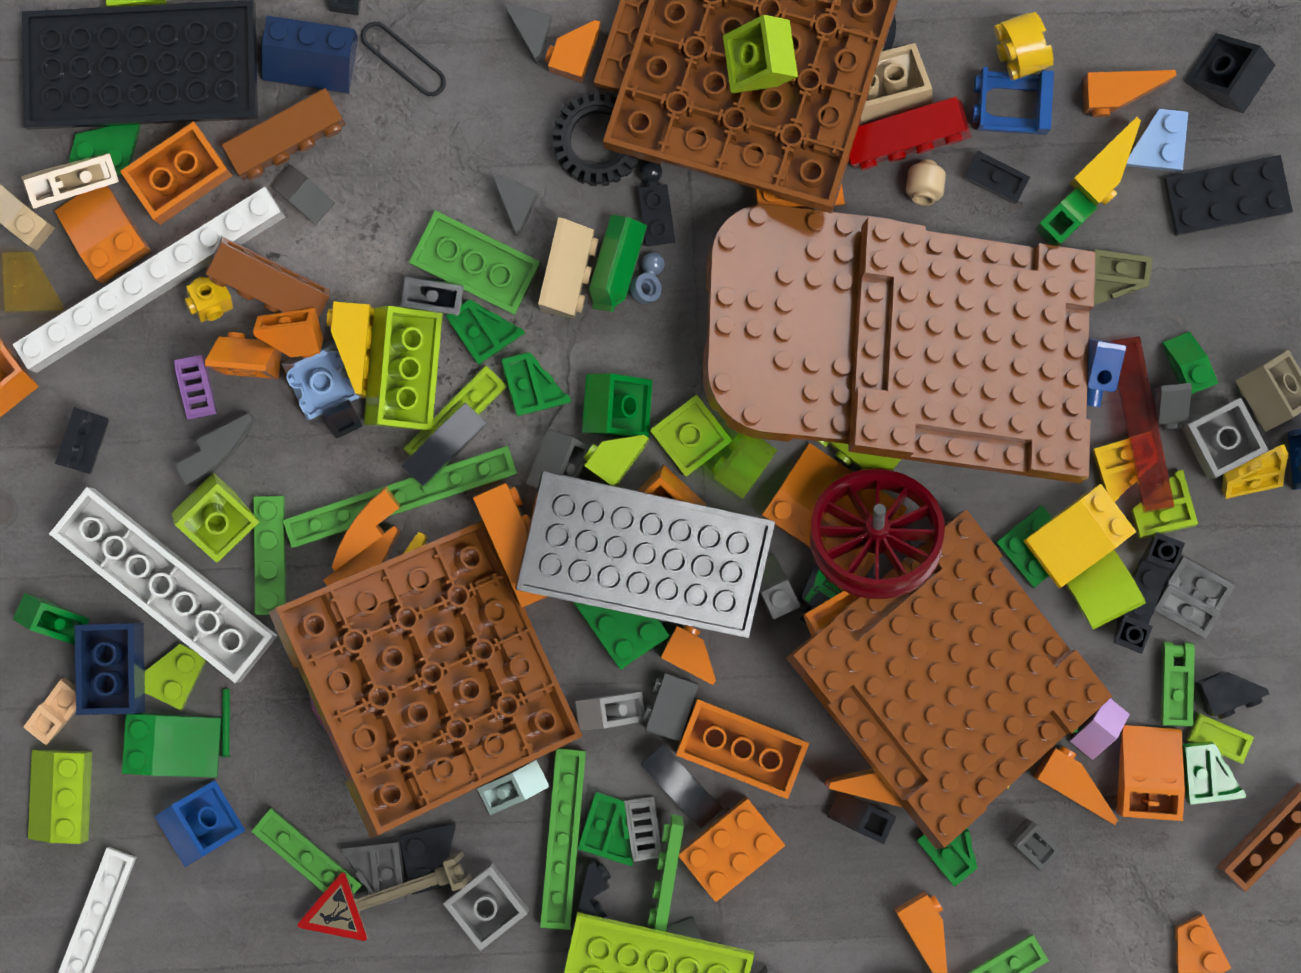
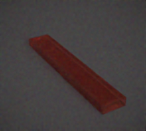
[1111,336,1175,513]

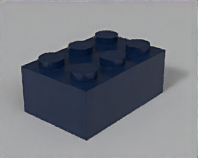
[75,623,145,715]

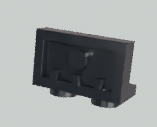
[55,407,109,474]

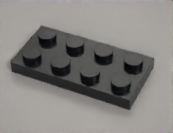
[1164,155,1293,236]

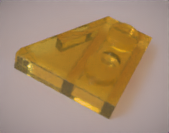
[2,252,64,313]

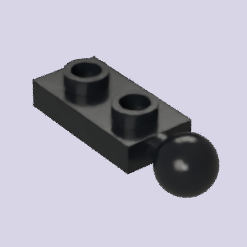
[638,161,675,247]

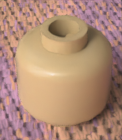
[906,159,946,206]

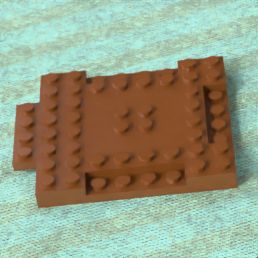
[594,0,899,214]

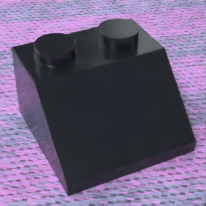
[1184,33,1275,114]

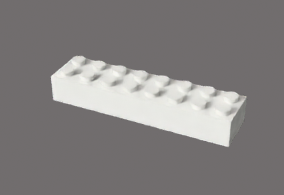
[49,487,278,683]

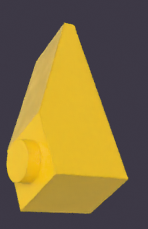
[1070,117,1141,206]

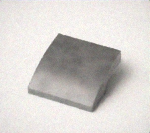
[1154,555,1235,638]

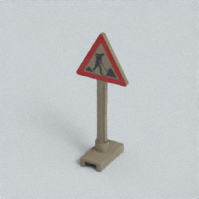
[297,851,472,941]

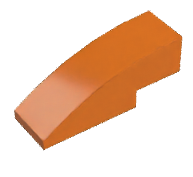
[332,486,401,571]

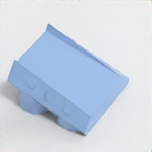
[282,340,360,420]

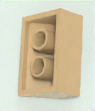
[859,43,932,126]
[538,217,599,319]

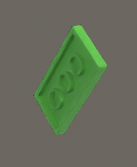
[409,210,541,316]

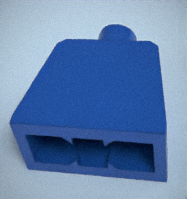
[1087,338,1126,407]

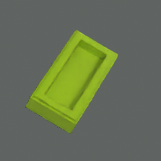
[1186,713,1254,764]

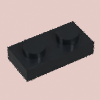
[964,150,1030,204]

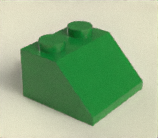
[582,373,653,438]

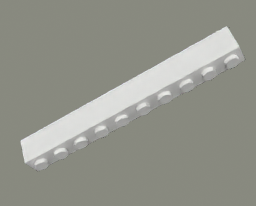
[12,187,285,373]

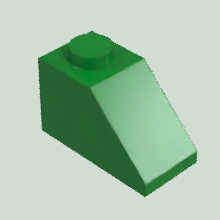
[1162,332,1219,394]
[13,593,90,645]

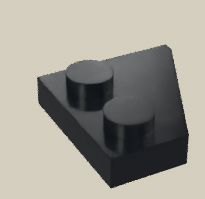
[399,822,456,895]

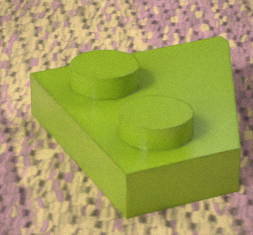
[1131,470,1198,539]
[145,644,207,710]

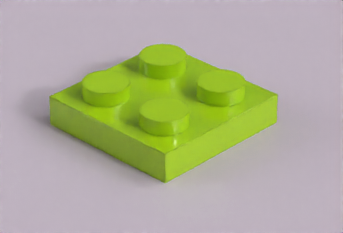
[650,394,732,477]

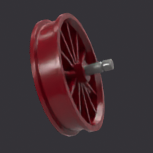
[810,469,945,599]

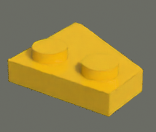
[1092,432,1159,502]
[1222,445,1288,499]

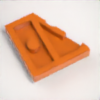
[1175,913,1231,973]

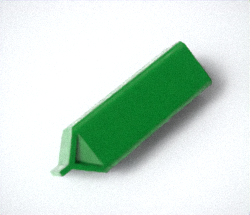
[589,215,647,312]

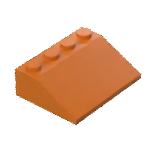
[761,443,908,577]

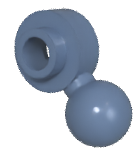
[630,252,665,304]

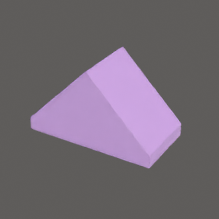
[1069,698,1130,760]

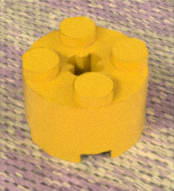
[994,12,1054,80]

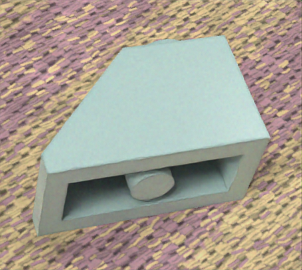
[477,760,549,815]

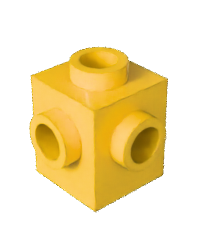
[184,276,233,322]

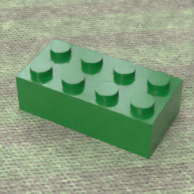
[574,602,669,670]

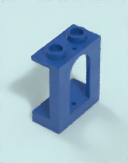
[972,67,1054,135]

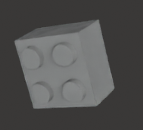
[1181,398,1269,479]
[443,863,529,951]

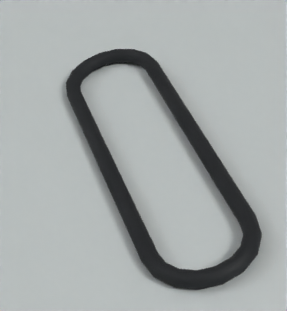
[361,22,446,96]

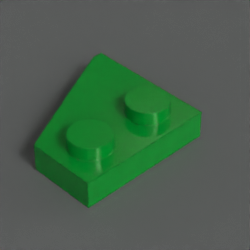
[69,125,142,177]
[916,827,978,887]

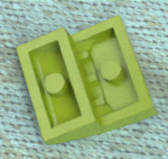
[1065,550,1146,630]

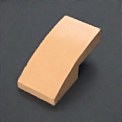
[23,677,76,746]

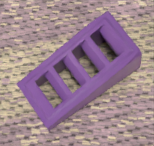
[174,355,217,420]

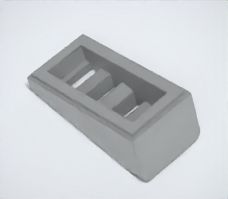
[625,796,662,861]

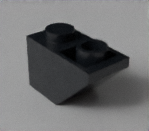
[1195,671,1270,719]
[827,791,896,844]

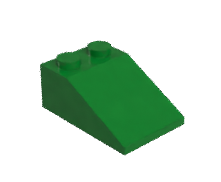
[122,713,222,777]

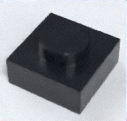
[323,399,363,439]

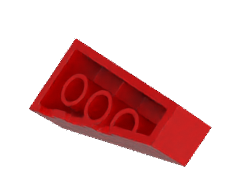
[849,96,972,171]

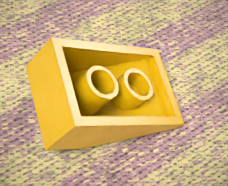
[327,302,374,399]
[1024,484,1136,589]

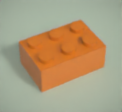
[120,121,233,225]
[679,796,785,902]

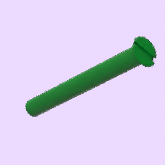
[220,689,231,758]

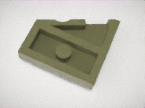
[1092,249,1153,305]

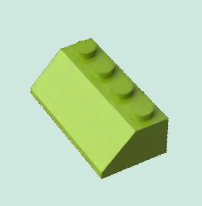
[364,306,443,431]

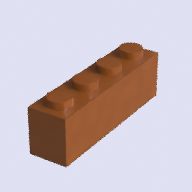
[222,88,346,180]
[206,236,330,319]
[1216,782,1301,892]

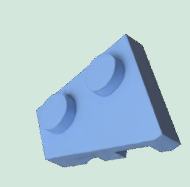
[1126,109,1188,172]

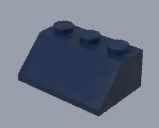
[262,15,358,94]

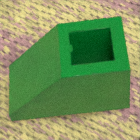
[1035,188,1098,246]

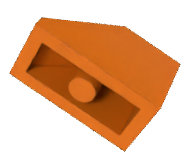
[545,20,601,83]
[253,308,324,358]
[660,625,716,685]

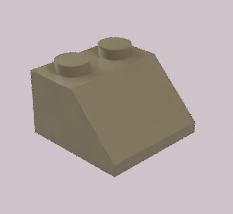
[1236,350,1301,432]

